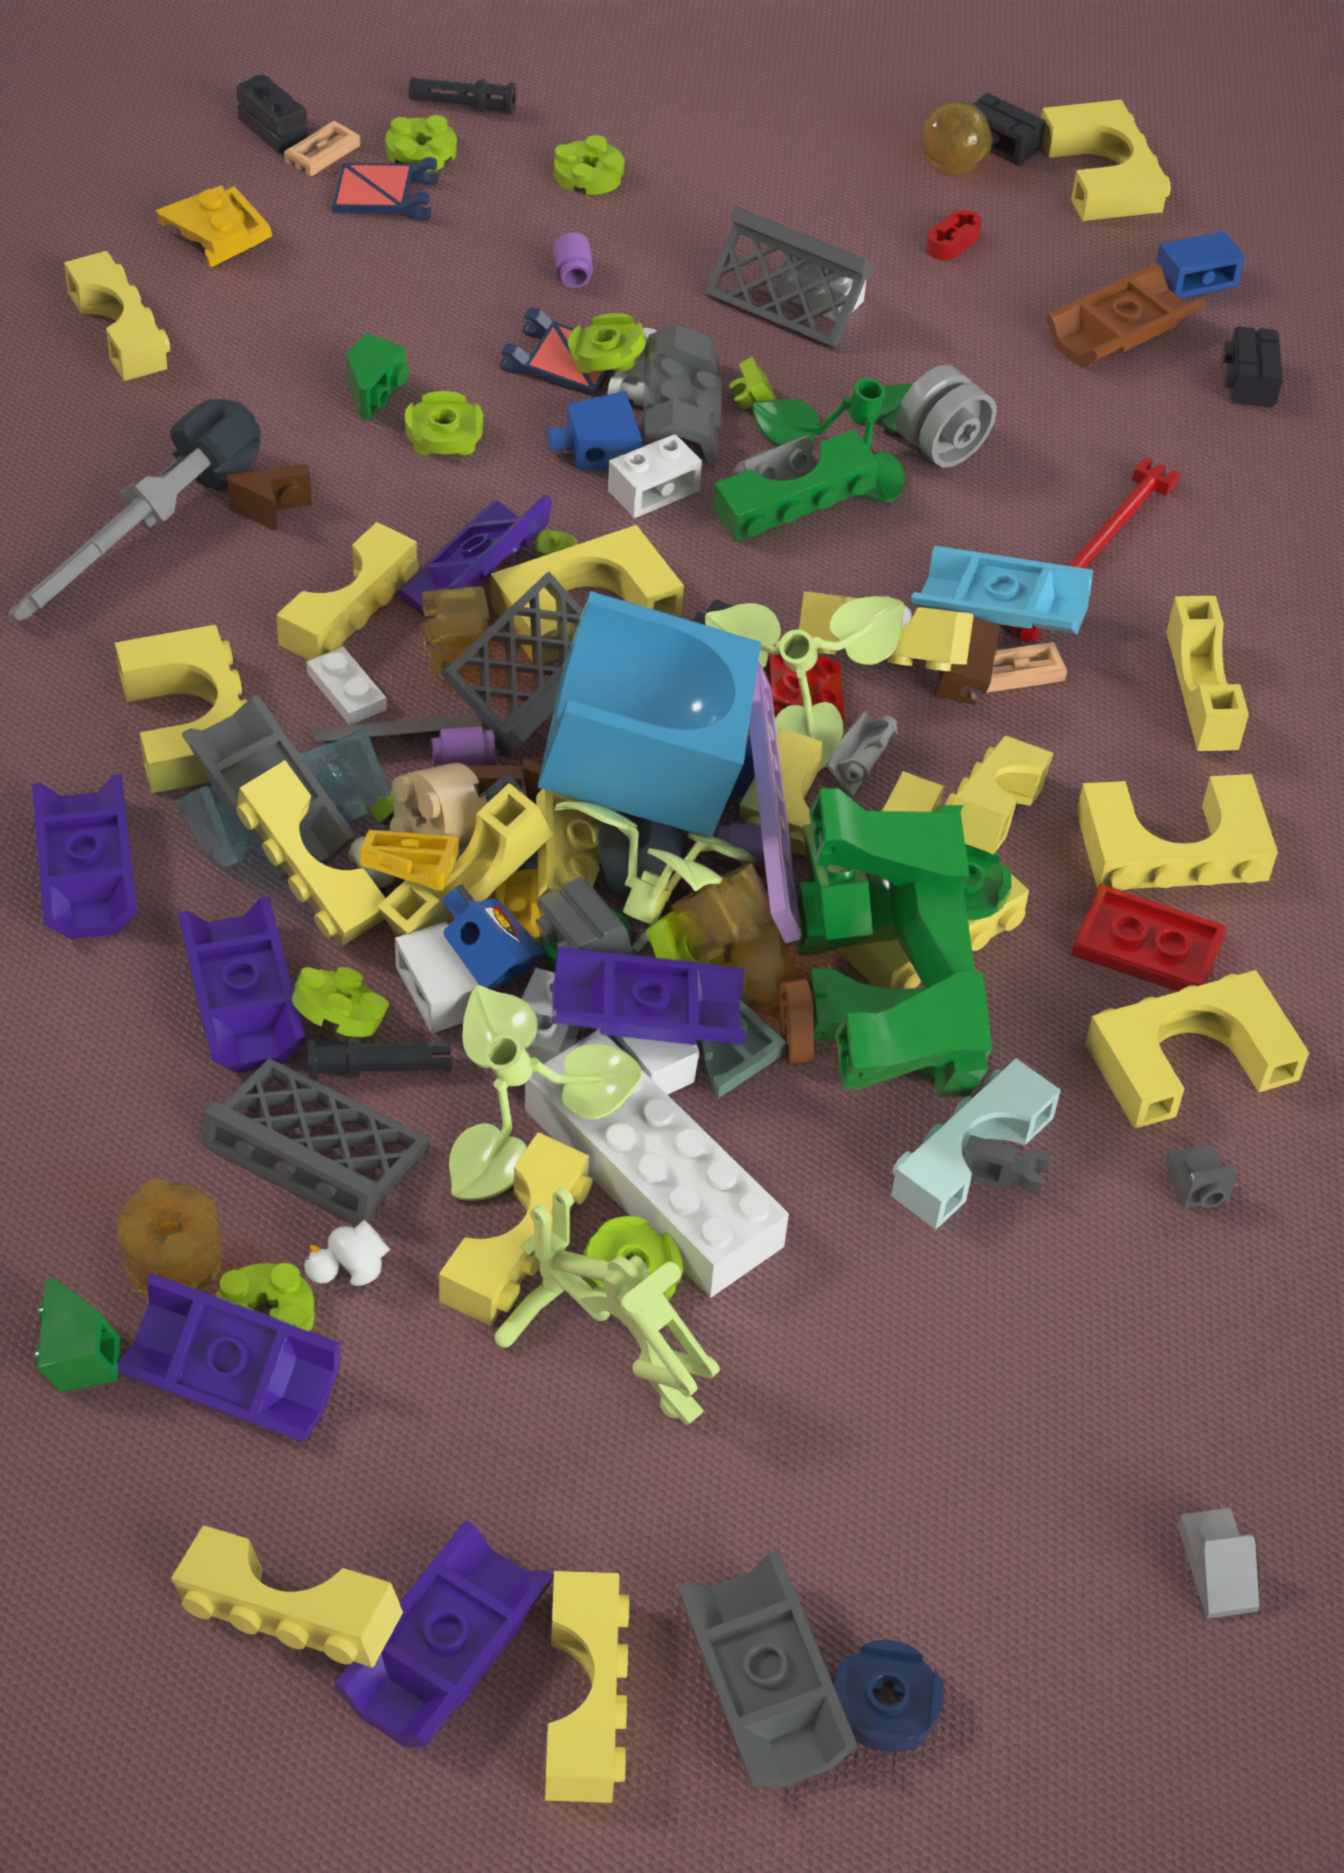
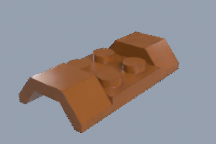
[1046,263,1207,367]

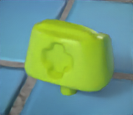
[535,530,578,558]

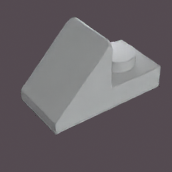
[1177,1508,1259,1619]

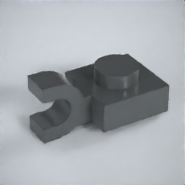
[964,1135,1051,1195]

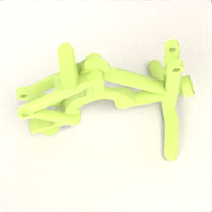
[495,1187,720,1426]

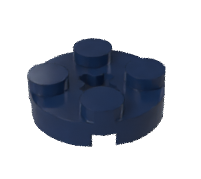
[833,1640,943,1752]

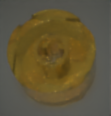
[422,586,492,676]
[671,863,775,963]
[117,1179,222,1296]

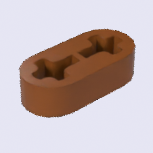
[780,979,814,1065]

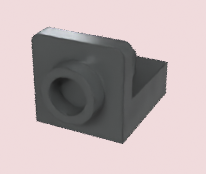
[1165,1144,1237,1209]

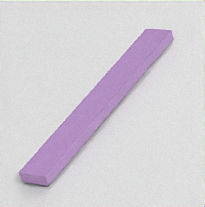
[749,661,802,943]

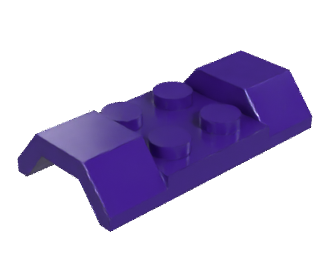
[397,495,552,617]
[32,774,137,939]
[178,897,305,1073]
[551,947,746,1045]
[118,1273,340,1442]
[335,1520,554,1747]

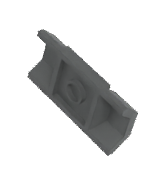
[642,324,722,465]
[182,694,356,880]
[677,1550,857,1789]

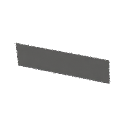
[312,713,483,742]

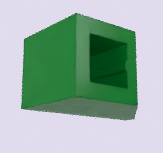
[346,333,409,421]
[34,1278,120,1393]

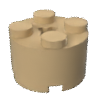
[390,763,487,849]

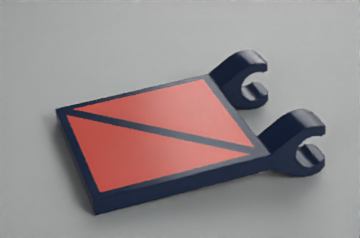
[332,157,439,220]
[500,308,610,397]

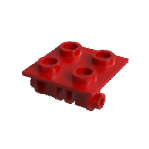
[764,640,845,725]

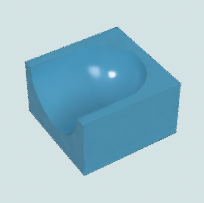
[538,591,761,838]

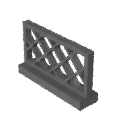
[704,206,876,348]
[441,571,583,756]
[202,1058,429,1225]

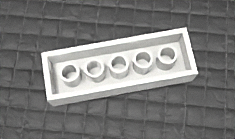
[525,1029,789,1298]

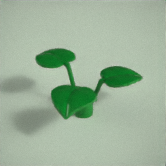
[753,378,914,503]

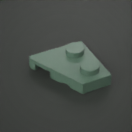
[696,1000,787,1098]

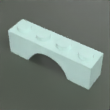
[891,1058,1061,1230]

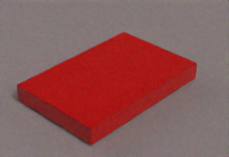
[1071,884,1228,992]

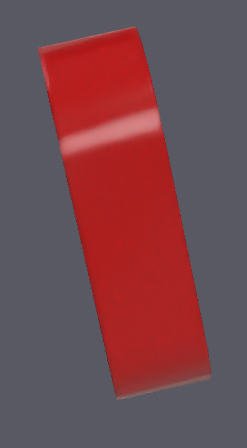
[926,210,982,260]

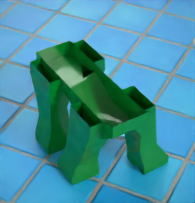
[796,788,992,1097]

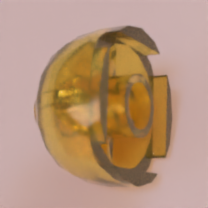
[920,100,992,175]
[723,921,798,1014]

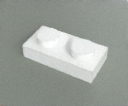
[306,647,387,725]

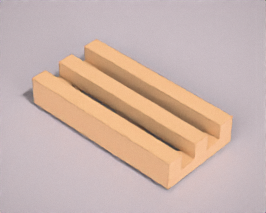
[284,121,360,177]
[986,642,1067,693]

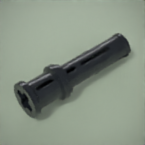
[409,77,517,115]
[308,1036,451,1079]

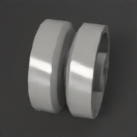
[896,365,997,468]

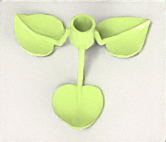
[705,596,905,772]
[554,801,758,925]
[449,985,643,1201]

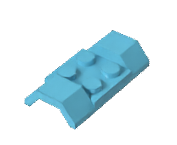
[911,546,1093,634]

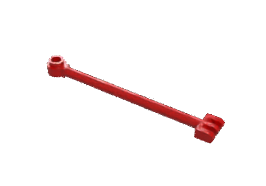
[1009,457,1181,642]

